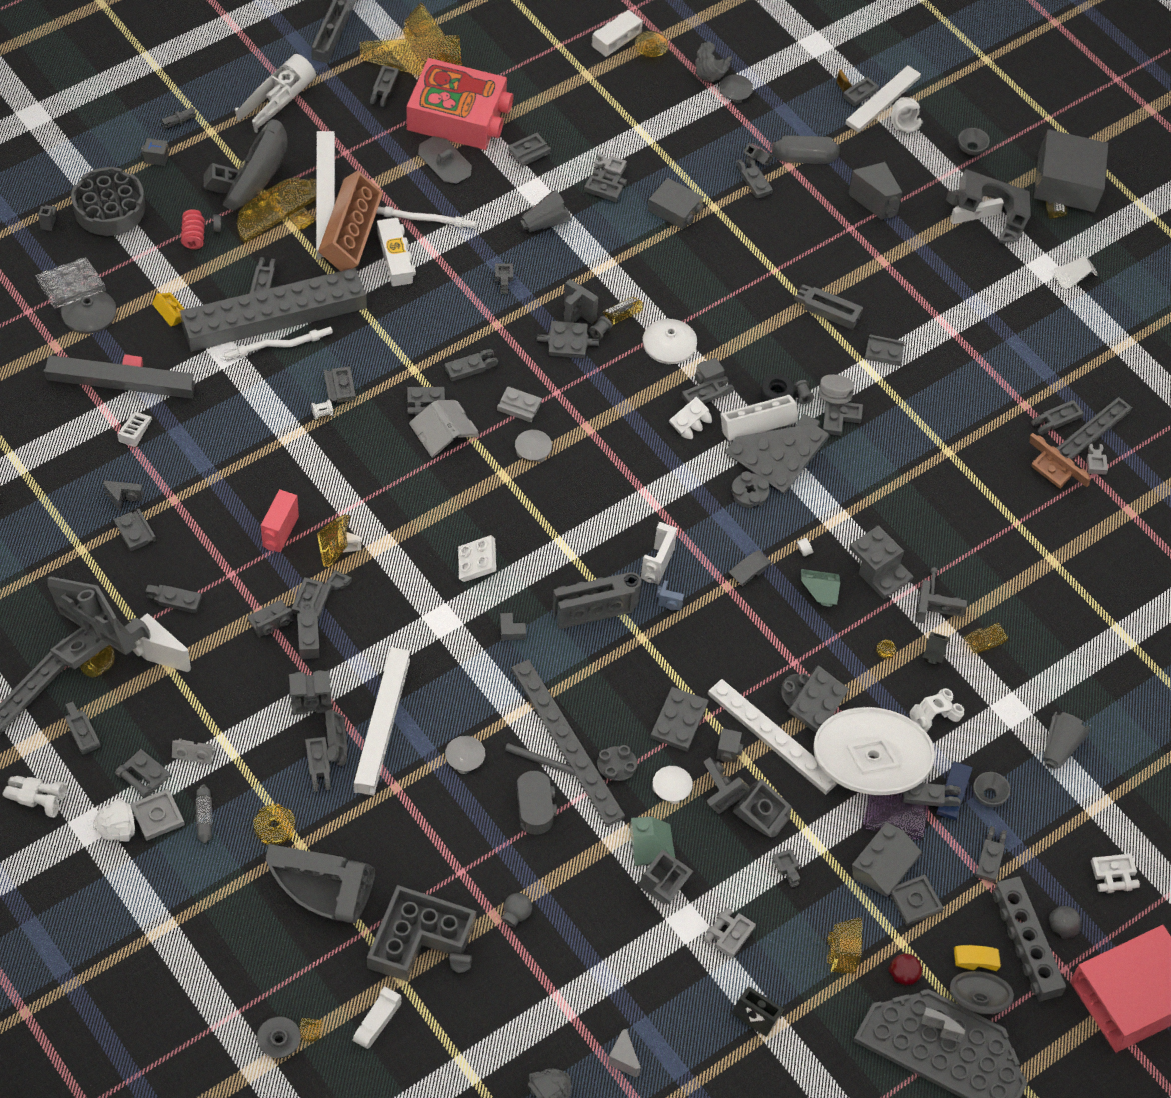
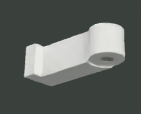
[353,986,401,1049]

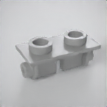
[172,739,215,764]

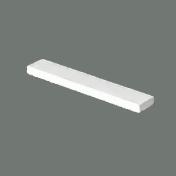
[846,66,921,133]

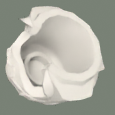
[891,97,923,134]
[93,798,135,842]

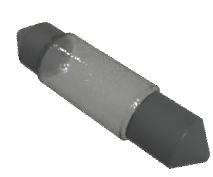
[195,784,213,844]

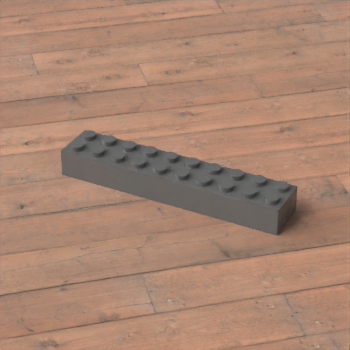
[180,268,367,352]

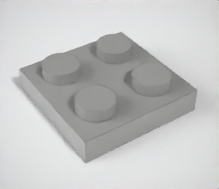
[130,788,185,841]

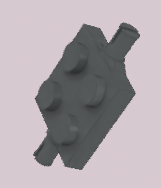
[537,321,599,358]

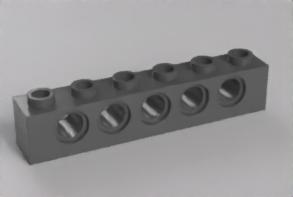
[992,876,1066,1001]

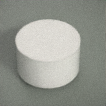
[797,538,813,557]

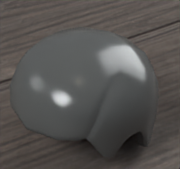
[1049,906,1081,939]

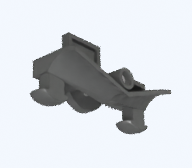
[47,577,151,670]

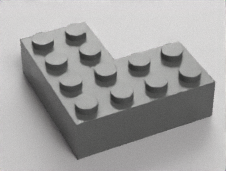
[367,885,476,981]

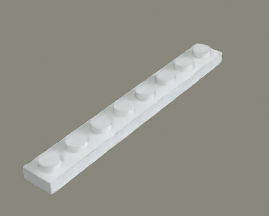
[708,679,838,795]

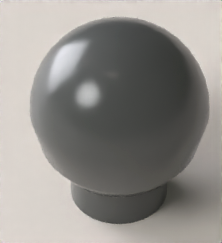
[501,893,532,928]

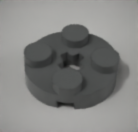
[731,471,769,508]

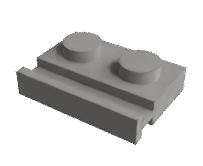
[497,387,542,422]

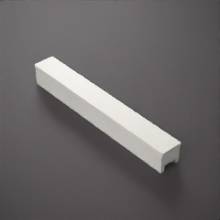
[316,131,335,260]
[354,646,410,796]

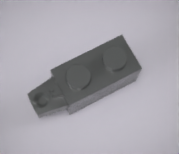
[297,602,320,659]

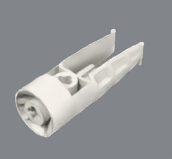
[235,54,316,133]

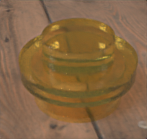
[876,639,896,659]

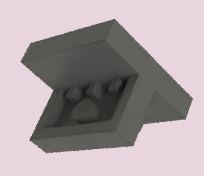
[564,279,598,324]

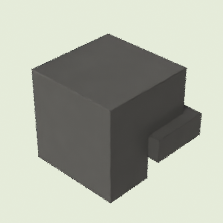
[638,849,693,905]

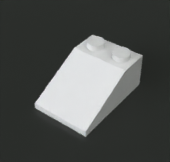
[133,613,191,672]

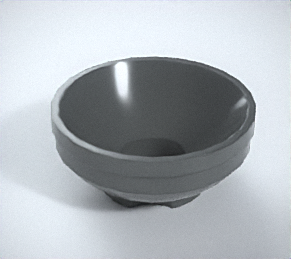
[958,128,990,155]
[973,772,1010,807]

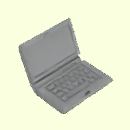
[409,400,479,458]

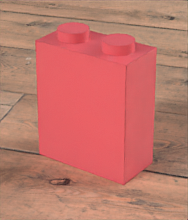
[261,489,299,552]

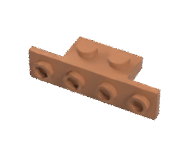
[1030,433,1090,488]

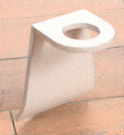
[1053,256,1098,290]

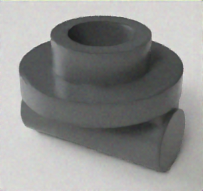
[449,953,472,973]

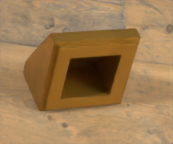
[836,69,852,92]

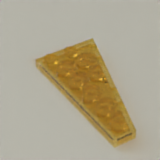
[359,35,462,75]

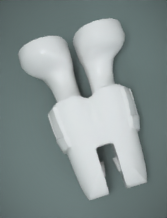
[2,776,67,818]

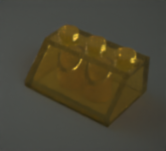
[403,3,445,64]

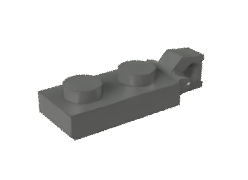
[146,585,202,613]
[65,702,101,755]

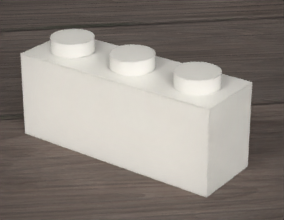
[592,10,643,57]

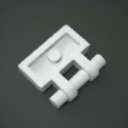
[1091,854,1140,893]

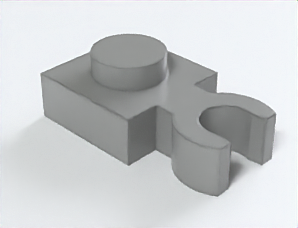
[594,154,627,176]
[1086,444,1108,474]

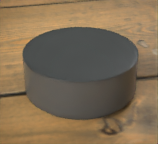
[213,215,221,233]

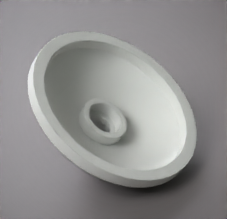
[643,319,697,364]

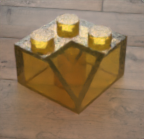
[827,917,862,974]

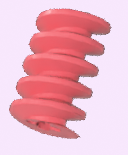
[181,210,205,249]

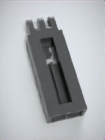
[794,285,863,330]

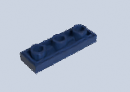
[936,761,973,821]

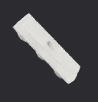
[950,198,1004,224]

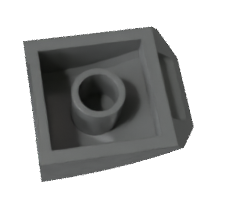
[733,779,792,837]

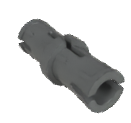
[160,107,197,130]

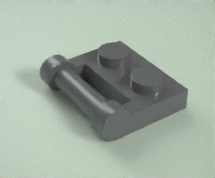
[115,749,170,798]

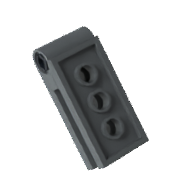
[552,572,641,629]

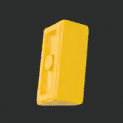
[152,292,184,327]

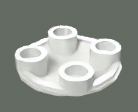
[652,766,693,804]

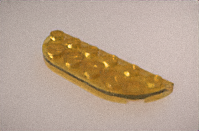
[237,177,317,243]

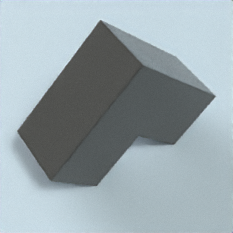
[744,143,774,165]
[38,205,57,231]
[500,613,526,641]

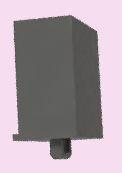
[1034,129,1108,212]

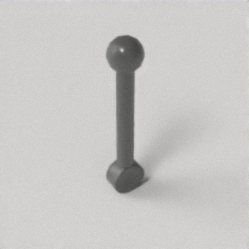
[930,567,938,595]

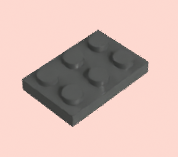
[787,665,849,733]
[650,687,709,752]

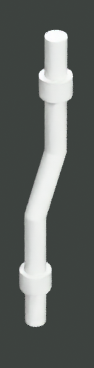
[376,206,477,229]
[223,327,333,360]

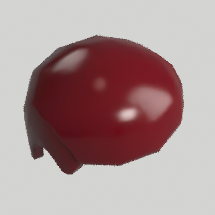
[888,953,923,986]

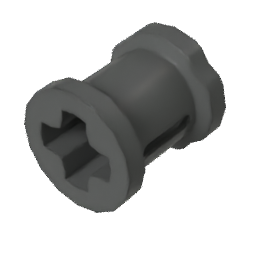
[589,316,612,340]
[794,380,814,404]

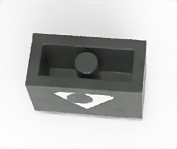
[731,986,784,1037]

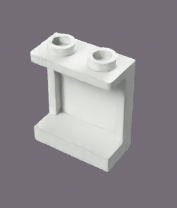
[641,522,677,585]

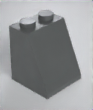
[849,162,902,219]

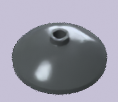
[61,289,117,334]
[950,971,1014,1014]

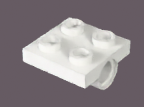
[458,535,496,582]

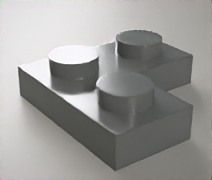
[823,401,863,436]

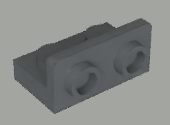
[247,599,293,637]

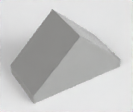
[608,1029,641,1077]

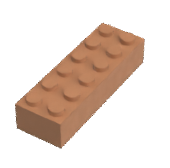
[318,170,383,271]

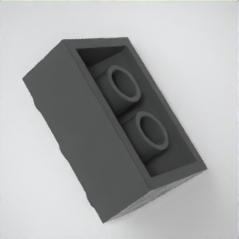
[852,822,922,897]

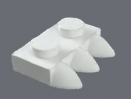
[669,396,712,439]

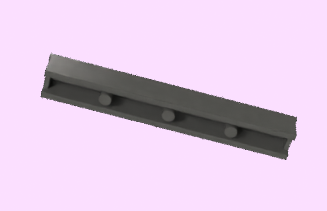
[312,0,357,63]
[44,355,196,399]

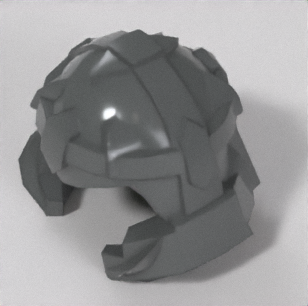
[527,1068,572,1098]

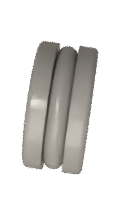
[819,375,854,404]

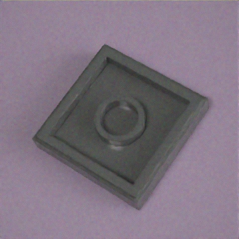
[890,874,944,926]

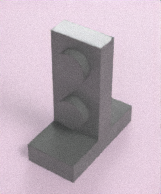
[916,580,967,623]
[704,757,751,814]

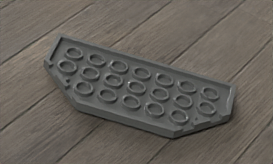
[853,989,1027,1098]

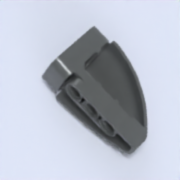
[223,119,288,210]
[266,844,375,923]

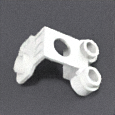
[910,688,964,732]

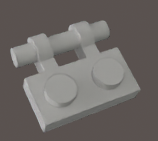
[703,907,756,959]

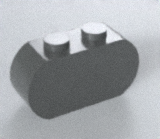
[517,771,557,835]

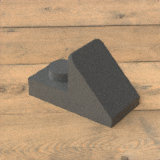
[103,480,144,511]

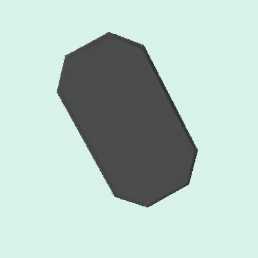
[418,137,472,184]

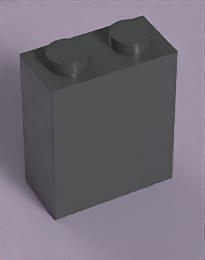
[648,178,703,229]

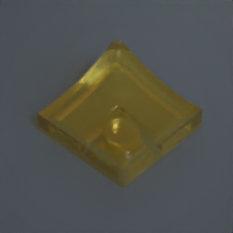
[317,514,350,567]

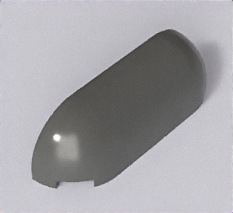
[771,136,840,164]

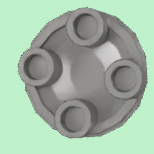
[515,430,552,462]
[445,736,485,774]

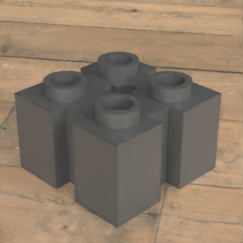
[289,670,332,715]

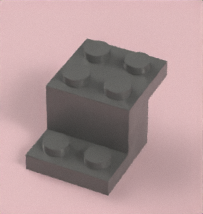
[849,525,913,599]

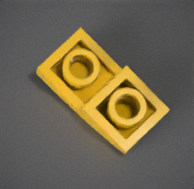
[954,945,1001,971]

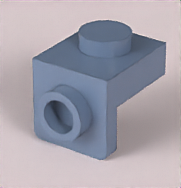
[656,580,684,611]

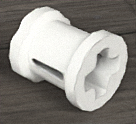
[311,399,333,420]

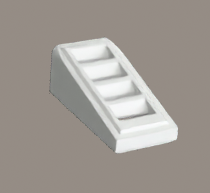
[118,411,152,447]

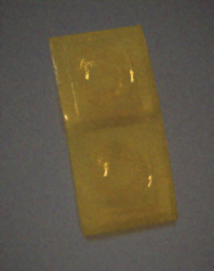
[964,623,1008,653]

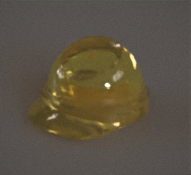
[80,645,115,677]

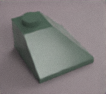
[800,569,840,606]
[630,816,675,866]

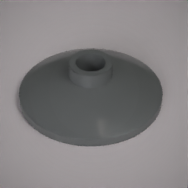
[257,1017,301,1058]

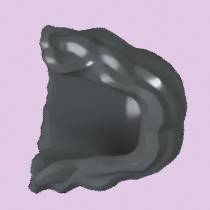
[695,41,732,82]

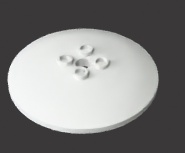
[814,707,935,795]

